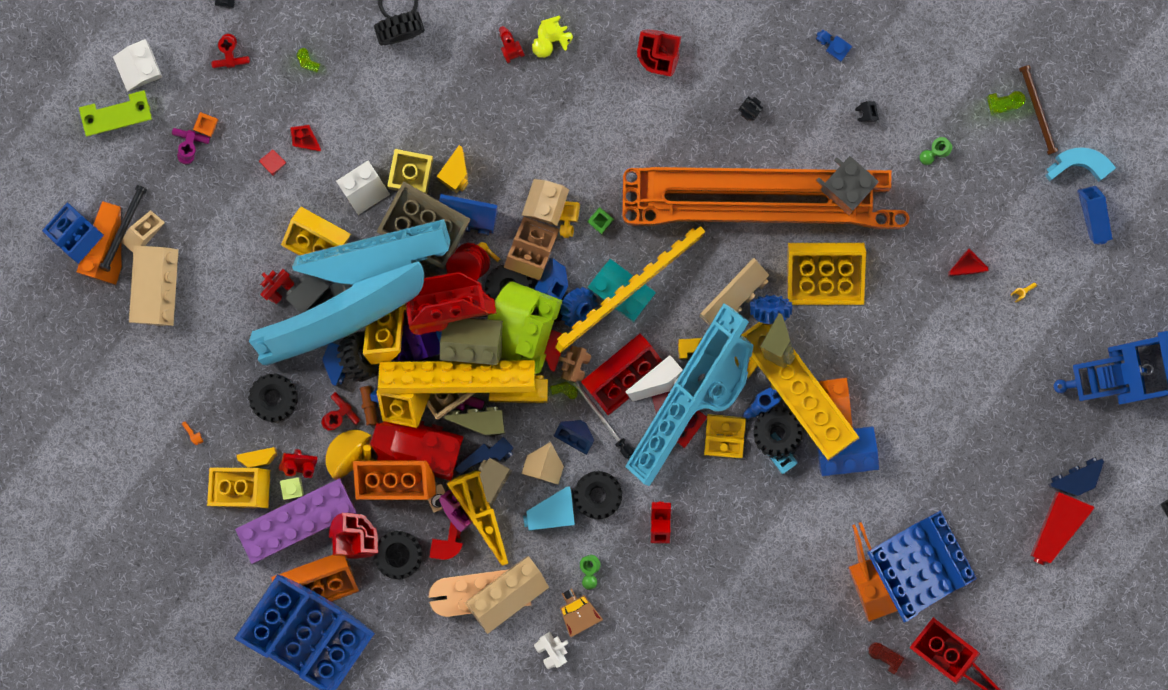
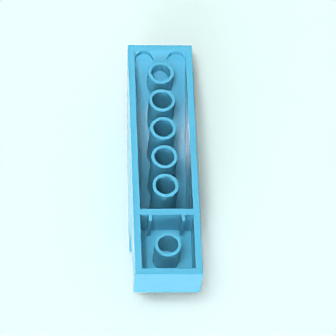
[292,219,451,285]

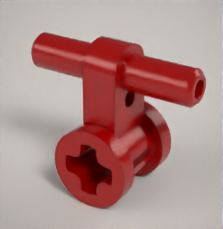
[499,26,525,64]
[211,33,250,68]
[321,392,361,431]

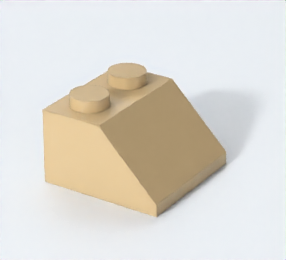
[522,179,569,226]

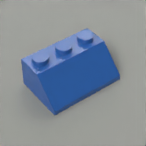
[439,194,498,236]
[817,426,879,476]

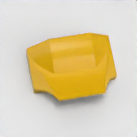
[236,447,277,468]

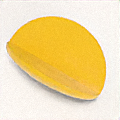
[326,430,372,480]

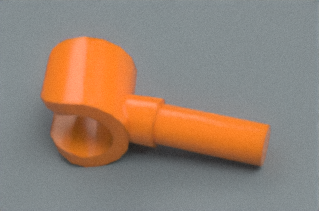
[182,421,204,445]

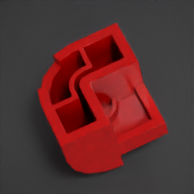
[637,29,682,77]
[329,512,378,559]

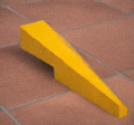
[447,470,508,566]

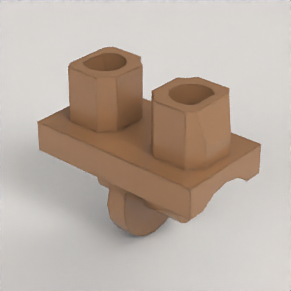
[559,345,591,382]

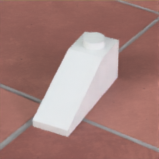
[625,355,683,402]

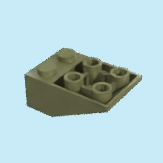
[444,407,505,436]

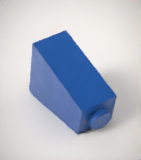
[1077,186,1113,245]

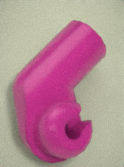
[455,396,484,411]

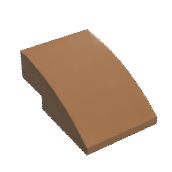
[504,216,560,280]

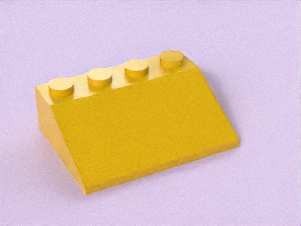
[787,243,866,305]

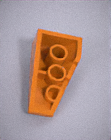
[76,201,122,285]
[819,378,853,428]

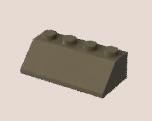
[479,458,512,504]

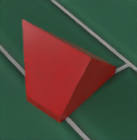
[948,248,988,276]

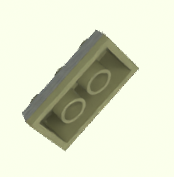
[760,313,795,369]
[440,318,503,365]

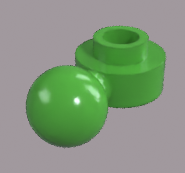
[919,137,952,165]
[580,554,600,590]

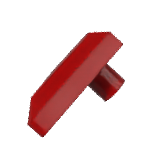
[290,125,321,152]

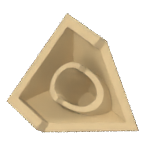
[522,442,564,485]

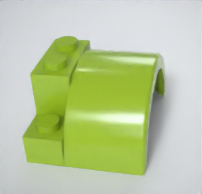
[487,281,563,374]

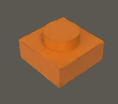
[193,112,218,137]

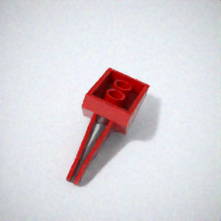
[909,617,1001,690]

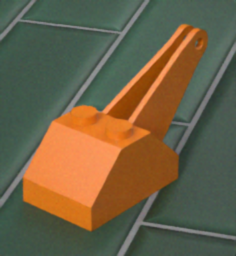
[848,522,898,621]

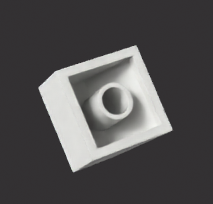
[113,39,162,92]
[336,161,390,215]

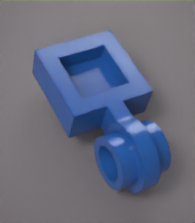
[816,29,852,62]

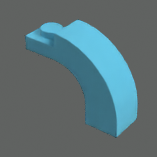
[1045,148,1116,182]

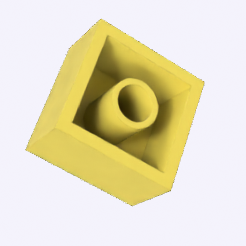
[387,149,433,194]

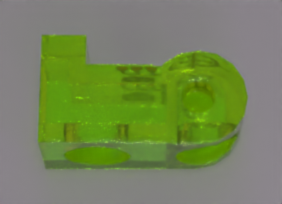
[987,91,1026,115]

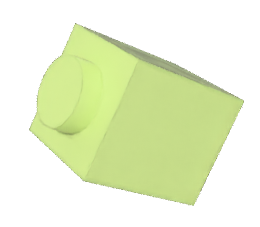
[280,477,304,500]

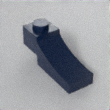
[455,437,514,475]

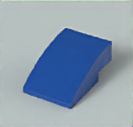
[42,202,104,264]

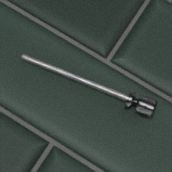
[574,381,634,459]

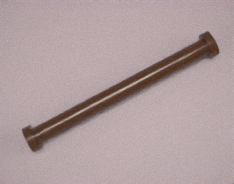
[1019,65,1059,155]

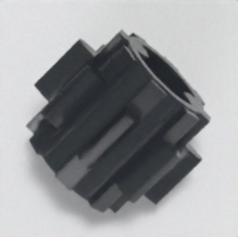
[738,96,763,121]

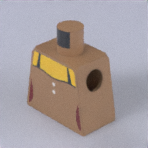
[560,588,603,637]

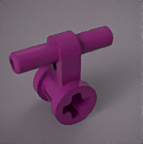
[172,128,210,165]

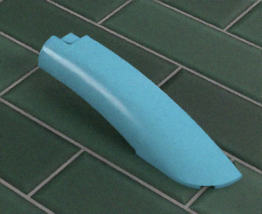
[249,261,424,366]

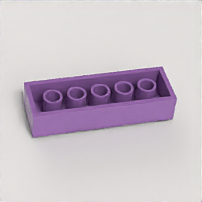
[235,478,358,564]

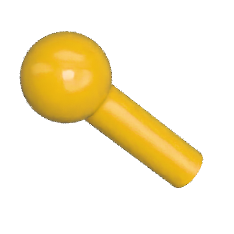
[361,444,375,461]

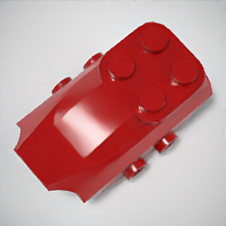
[406,272,497,335]
[370,420,464,481]

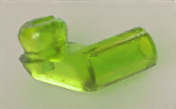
[297,48,320,73]
[550,382,578,399]

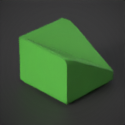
[587,207,614,235]

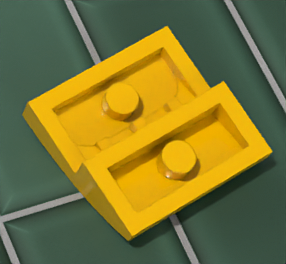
[704,414,746,458]

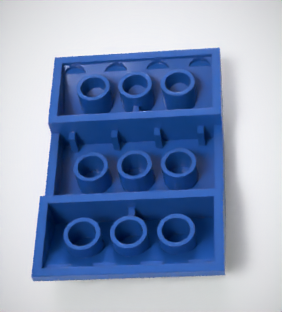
[234,574,375,690]

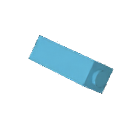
[523,487,575,530]

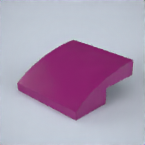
[439,490,473,532]

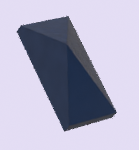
[553,420,594,455]

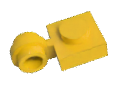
[559,201,580,238]

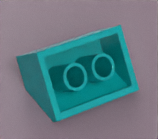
[587,259,656,323]

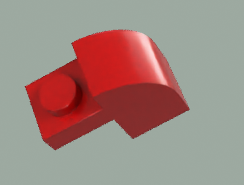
[651,501,671,544]
[429,522,464,560]

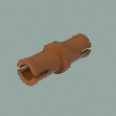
[360,386,378,426]

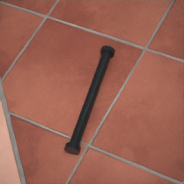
[99,185,147,272]

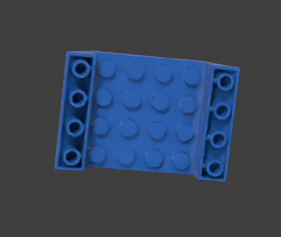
[867,510,977,622]

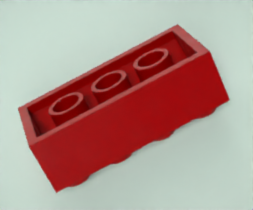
[581,333,662,416]

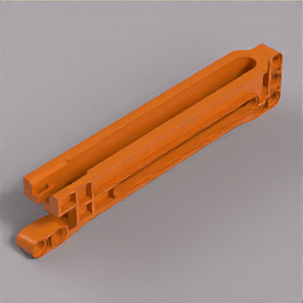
[622,167,909,229]

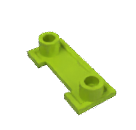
[78,90,152,137]

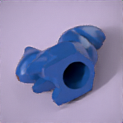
[743,387,781,419]

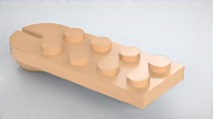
[428,569,531,617]

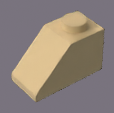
[121,210,165,252]

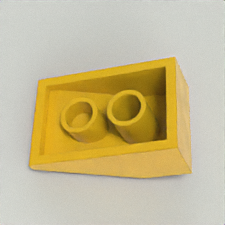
[207,468,271,508]

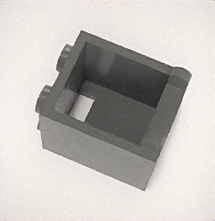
[816,156,879,215]

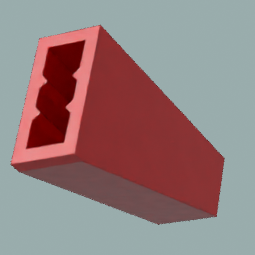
[1030,492,1094,565]

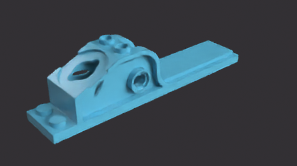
[625,303,754,486]

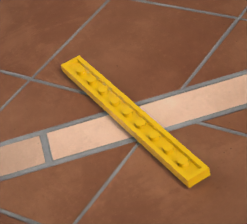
[556,226,705,353]

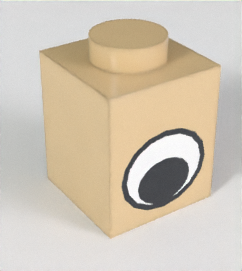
[428,482,446,513]

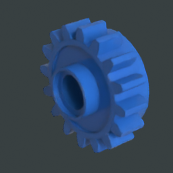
[560,287,598,328]
[750,295,792,324]

